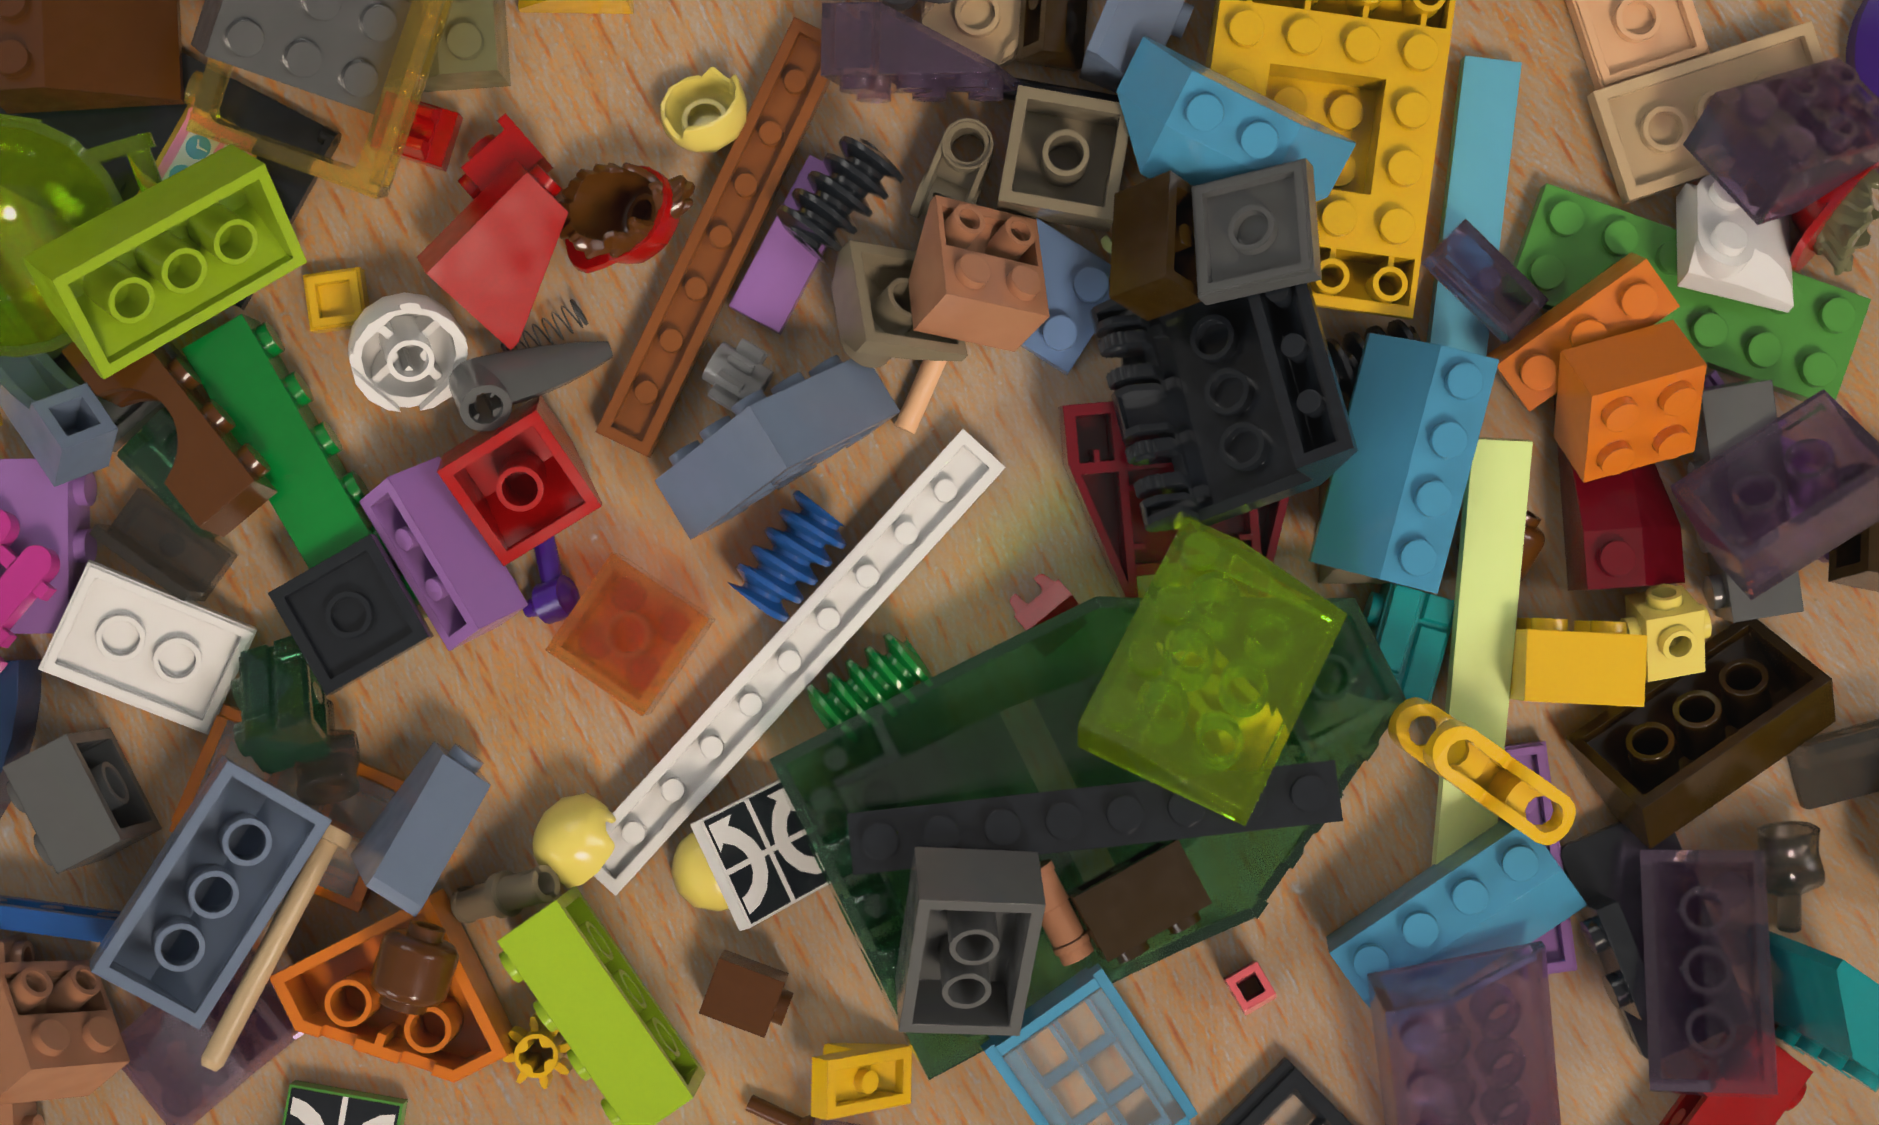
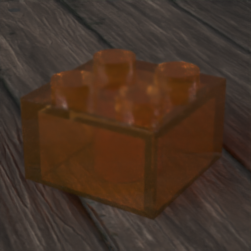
[545,553,716,717]

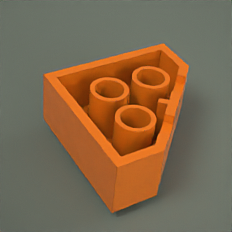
[269,888,518,1083]

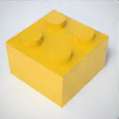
[1509,618,1647,707]

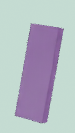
[729,154,838,335]

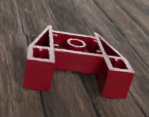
[1058,401,1289,609]

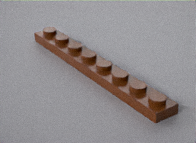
[595,17,847,458]

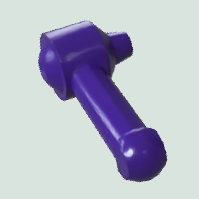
[523,536,581,624]

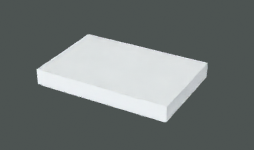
[38,560,257,735]

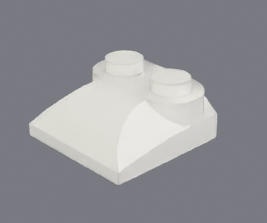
[1676,174,1794,313]

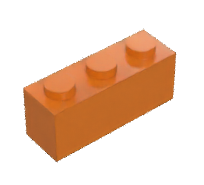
[1486,252,1680,412]

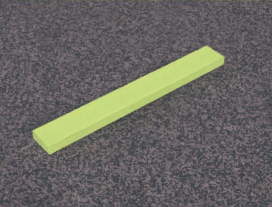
[1431,437,1533,866]

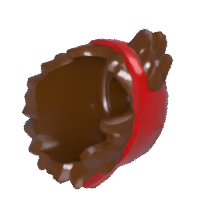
[559,163,695,274]

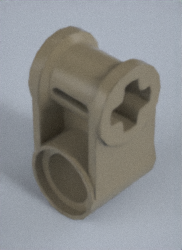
[910,118,994,218]

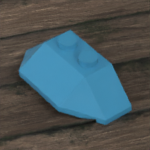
[1116,36,1356,201]

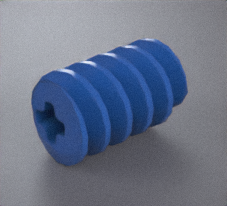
[728,490,847,622]

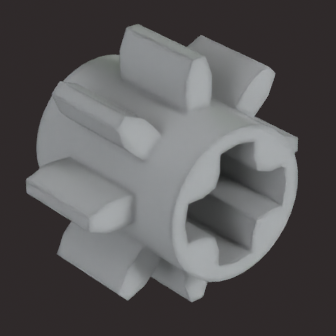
[702,338,774,412]

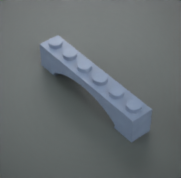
[0,286,118,487]

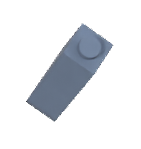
[350,741,491,917]

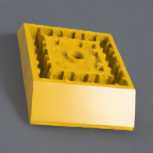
[1205,0,1456,320]

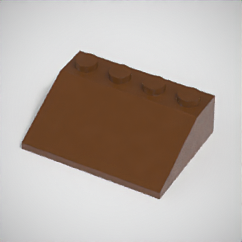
[0,0,184,114]

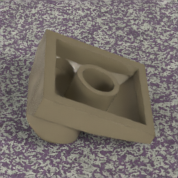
[831,240,968,368]

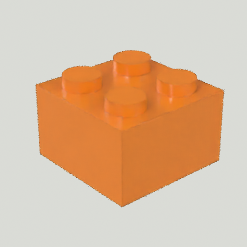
[1553,320,1707,483]

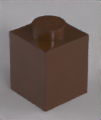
[699,950,794,1038]

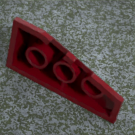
[1553,393,1685,591]

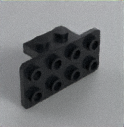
[1560,821,1749,1060]

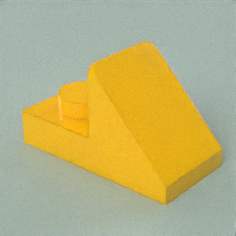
[811,1043,912,1120]

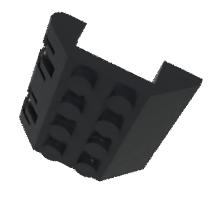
[1090,283,1358,532]

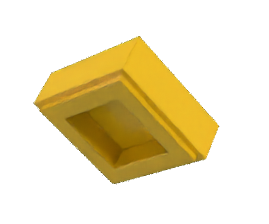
[303,267,369,334]

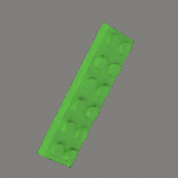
[1503,183,1871,409]

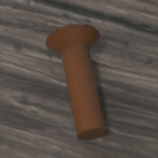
[746,1095,815,1125]

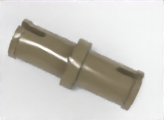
[450,865,560,924]

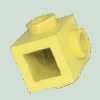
[1619,584,1712,682]

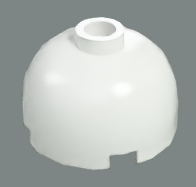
[348,292,468,412]

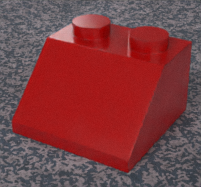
[437,396,602,566]

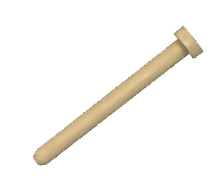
[201,825,353,1072]

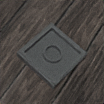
[1191,158,1322,305]

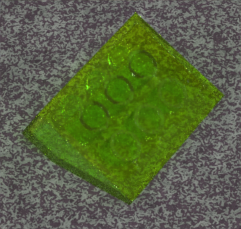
[1078,516,1347,827]

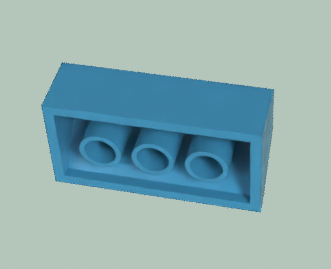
[1308,333,1499,594]
[1326,819,1587,1033]

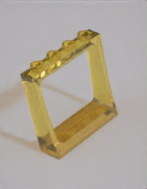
[184,0,454,199]

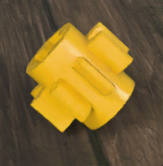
[503,1013,573,1089]

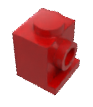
[457,113,553,199]

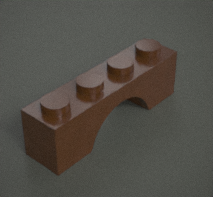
[61,342,278,537]

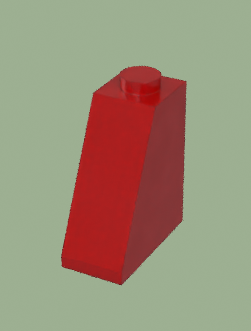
[417,158,568,350]

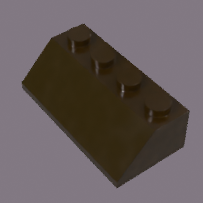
[1565,619,1836,849]

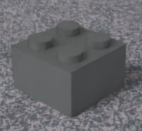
[2,728,162,874]

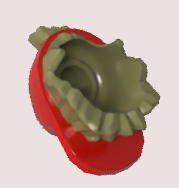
[1789,136,1879,276]

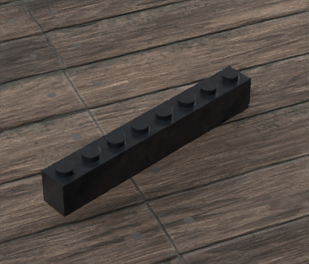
[847,760,1343,875]

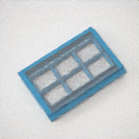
[980,963,1198,1125]

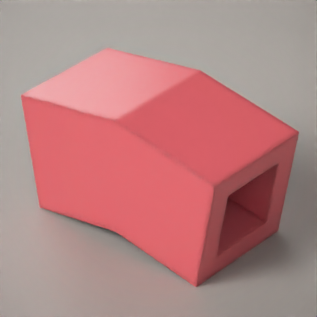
[1223,961,1277,1016]

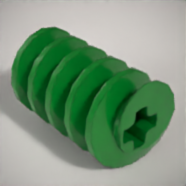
[806,633,939,749]

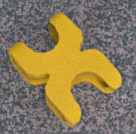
[1388,697,1576,845]

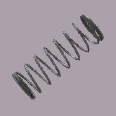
[500,299,589,352]

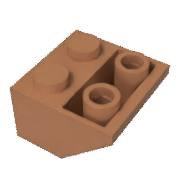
[908,195,1050,352]
[0,959,130,1105]

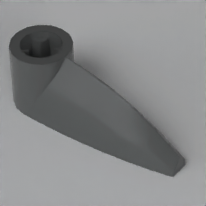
[449,341,613,432]

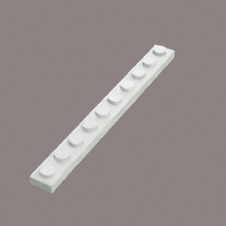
[594,429,1006,896]

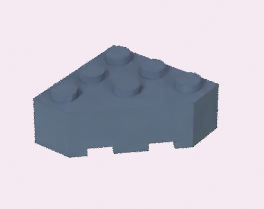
[655,355,900,540]

